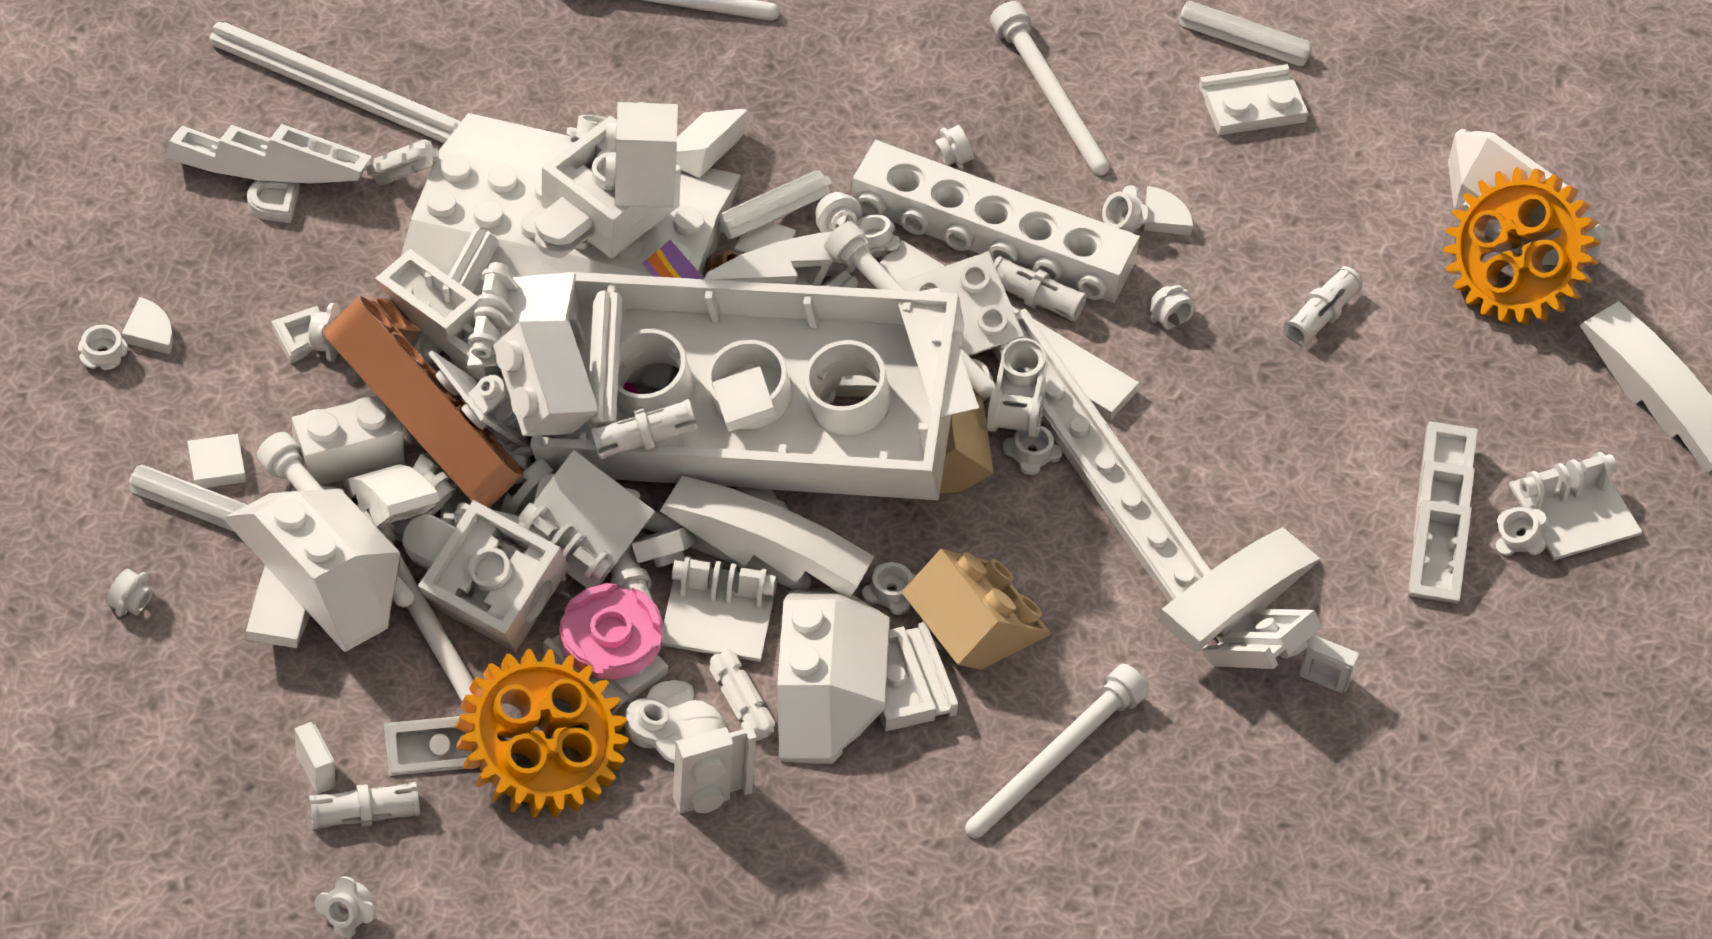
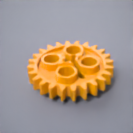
[1443,167,1601,325]
[455,649,629,818]

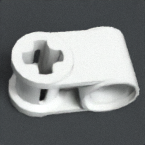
[987,338,1047,438]

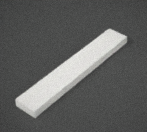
[880,240,1139,421]

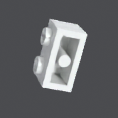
[605,102,678,208]
[493,320,599,436]
[291,396,405,486]

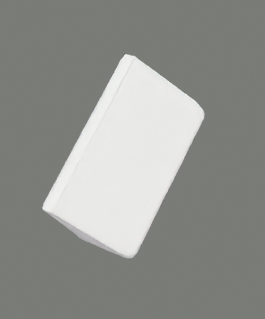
[676,109,748,178]
[384,716,472,776]

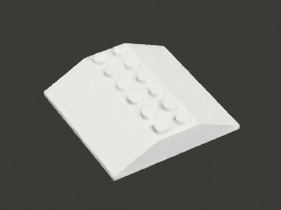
[389,113,741,390]

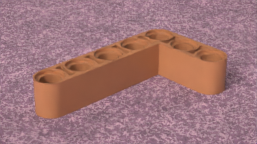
[324,295,524,508]

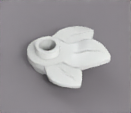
[624,680,726,764]

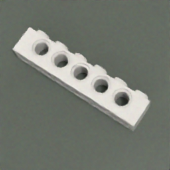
[851,140,1140,303]

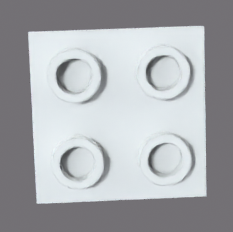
[898,251,1024,356]
[467,262,576,368]
[428,350,531,447]
[518,450,655,588]
[1509,452,1642,561]
[662,556,778,662]

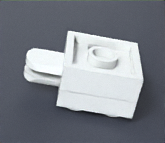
[535,115,681,259]
[403,500,570,653]

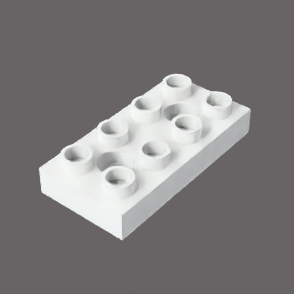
[530,272,965,500]

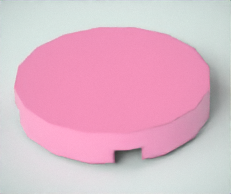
[559,583,663,680]

